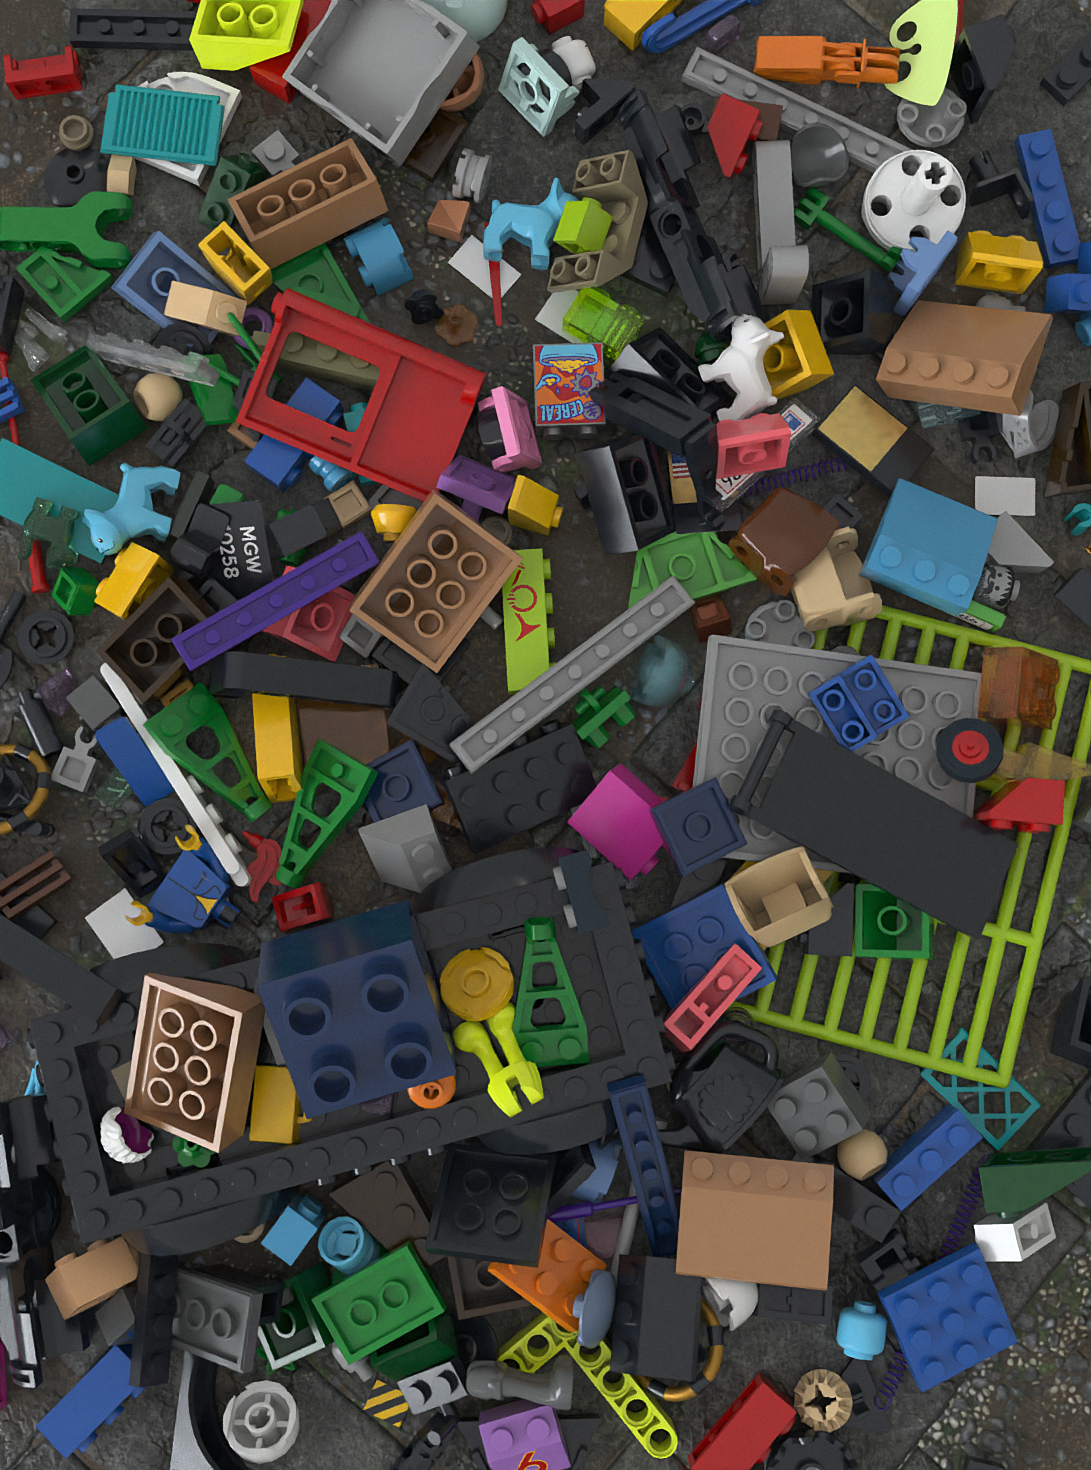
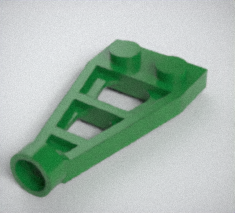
[143,682,273,823]
[275,738,379,889]
[512,916,590,1068]

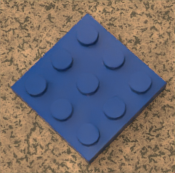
[631,882,777,1009]
[877,1243,1018,1393]

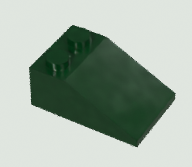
[30,343,148,466]
[979,1146,1091,1218]

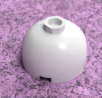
[702,1277,758,1331]
[223,1380,300,1464]

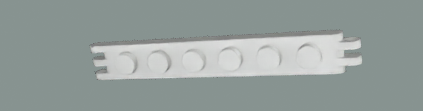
[100,663,252,887]

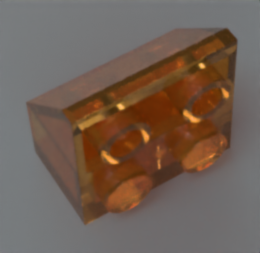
[978,647,1060,730]

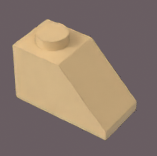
[164,281,247,336]

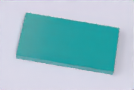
[0,438,118,565]

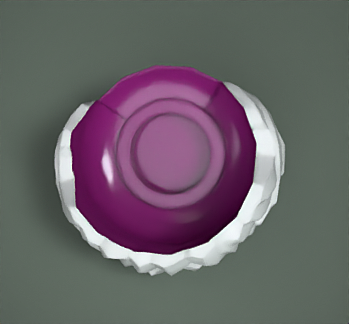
[100,1107,154,1164]

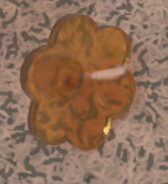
[435,304,478,347]

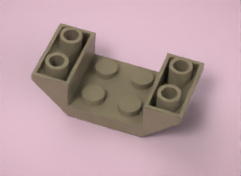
[547,150,648,293]

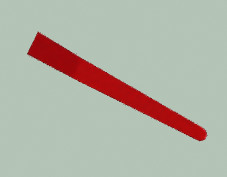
[484,222,502,327]

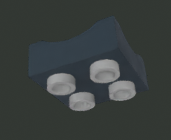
[553,849,610,934]

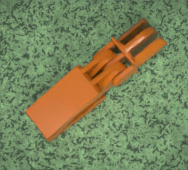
[753,36,901,88]

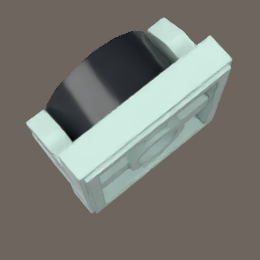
[498,37,579,137]

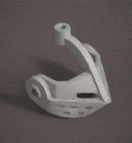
[996,390,1060,458]

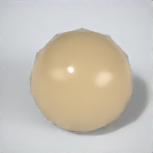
[133,372,183,422]
[837,1129,888,1181]

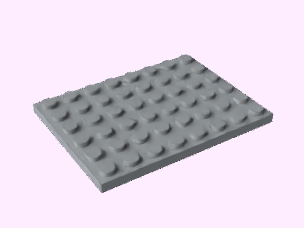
[693,635,985,873]

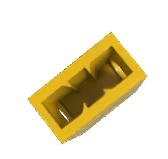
[198,221,273,305]

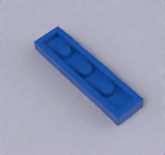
[1014,129,1080,269]

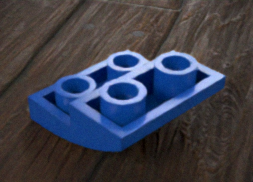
[808,653,910,752]

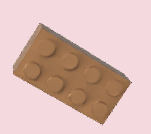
[227,138,389,269]

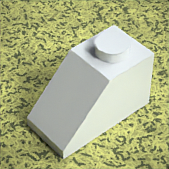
[974,1202,1056,1262]

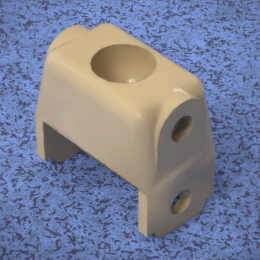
[791,526,882,631]
[725,846,834,947]

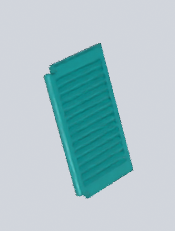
[100,84,225,166]

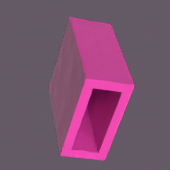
[567,763,668,880]

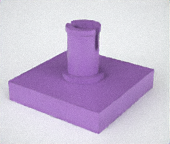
[437,454,517,523]

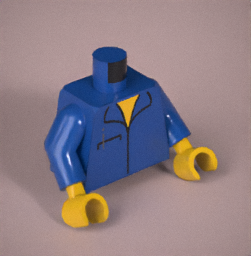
[125,825,241,933]

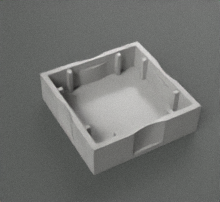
[282,0,480,166]

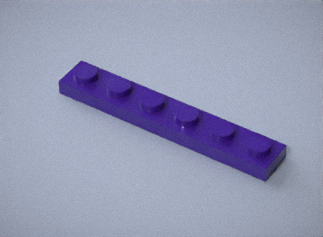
[171,531,380,671]

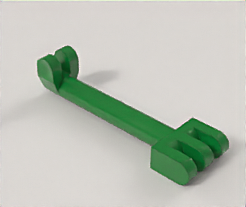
[794,187,902,273]

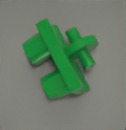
[572,685,636,749]

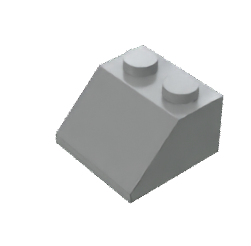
[358,804,452,893]

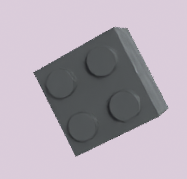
[767,1051,872,1161]

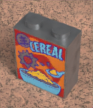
[533,342,606,440]

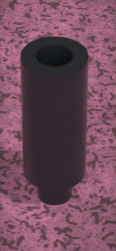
[18,689,64,760]

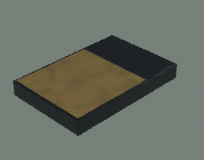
[812,384,935,498]

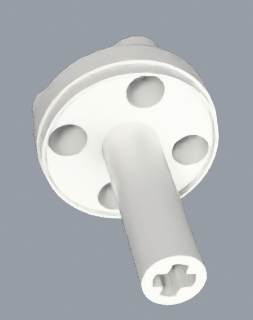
[861,150,966,252]

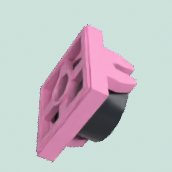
[478,386,543,473]

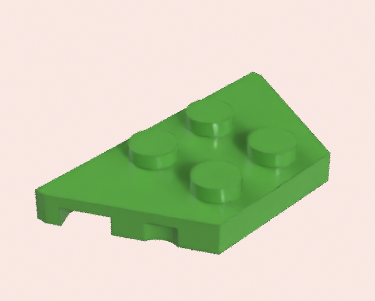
[628,523,757,609]

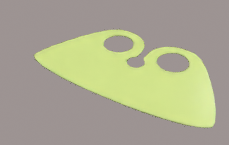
[885,0,958,106]

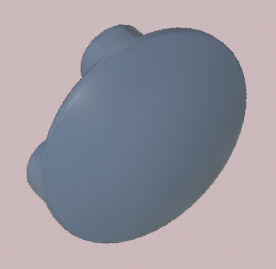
[573,1269,616,1348]

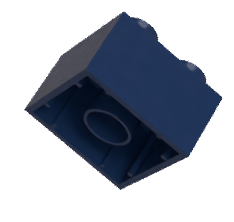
[257,900,457,1119]

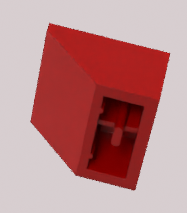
[973,778,1065,834]

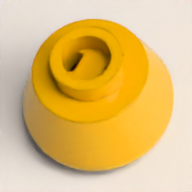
[371,504,417,542]

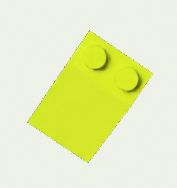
[189,0,304,71]

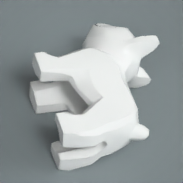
[698,313,784,421]

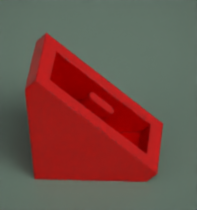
[272,882,334,932]

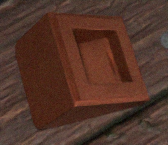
[688,593,732,643]

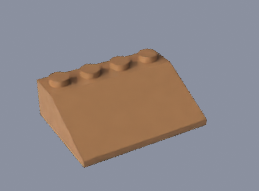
[876,300,1053,416]
[349,489,523,673]
[123,973,266,1153]
[675,1150,834,1291]

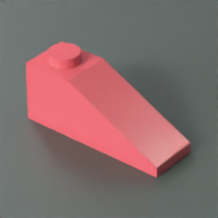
[663,943,762,1052]

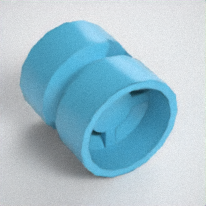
[318,1216,380,1275]

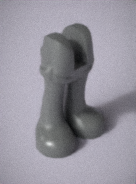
[466,1355,573,1410]

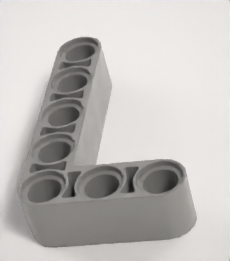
[752,140,809,305]

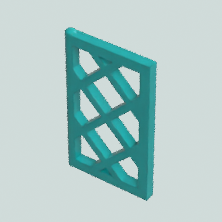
[919,1027,1041,1151]

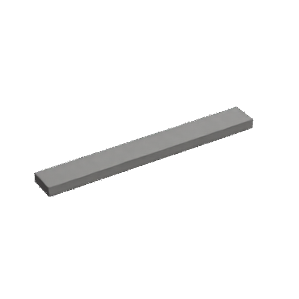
[681,47,918,176]
[449,576,695,774]

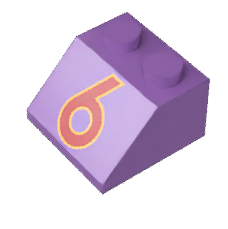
[478,1399,571,1470]

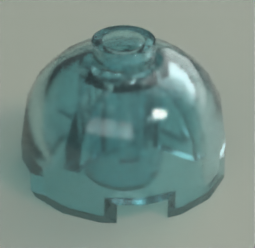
[630,634,694,707]

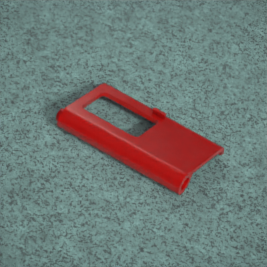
[236,288,487,502]

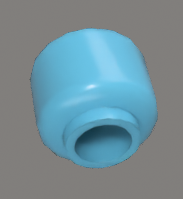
[836,1300,888,1360]

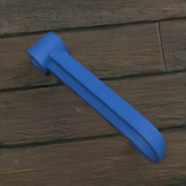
[641,0,763,53]

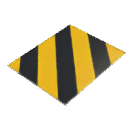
[363,1380,409,1427]

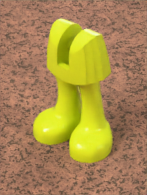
[452,1002,544,1118]

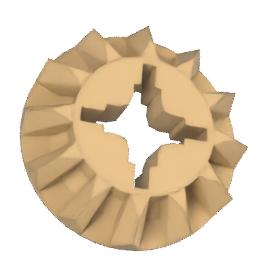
[794,1369,853,1432]

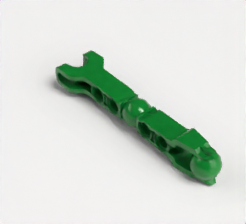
[0,191,133,270]

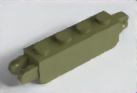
[252,330,380,391]

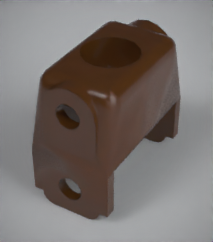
[729,487,841,596]

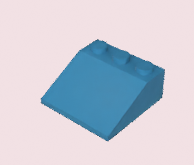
[858,478,998,616]

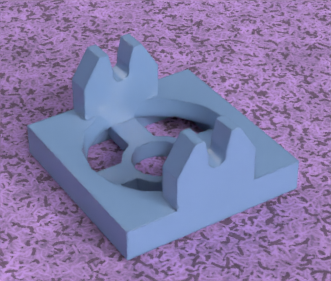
[887,230,958,317]

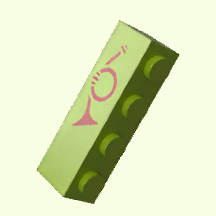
[502,548,556,695]

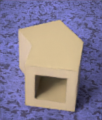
[107,154,137,196]

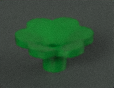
[172,1136,217,1168]

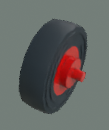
[936,718,1004,783]

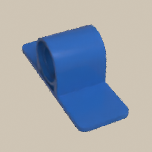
[95,717,175,806]

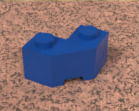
[1044,241,1091,314]

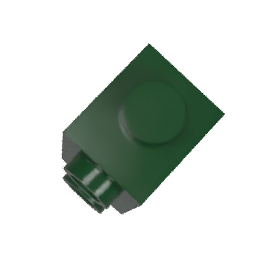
[198,152,268,230]

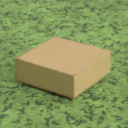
[324,480,372,529]

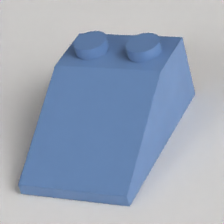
[111,231,240,348]

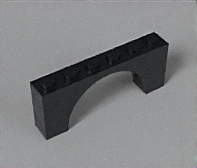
[170,1264,284,1470]

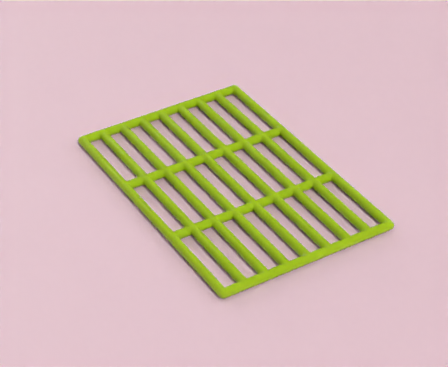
[724,605,1091,1088]

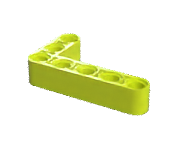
[497,1312,678,1459]

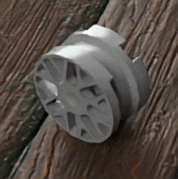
[452,148,493,204]

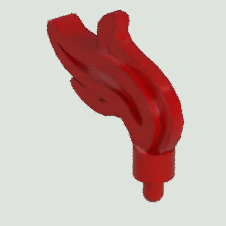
[242,830,283,903]

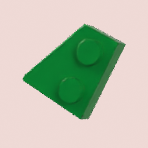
[16,246,114,322]

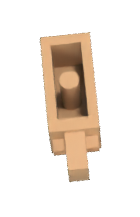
[45,1236,140,1320]

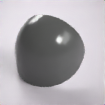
[790,123,849,187]

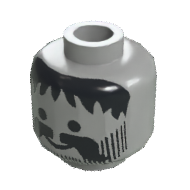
[971,561,1020,610]

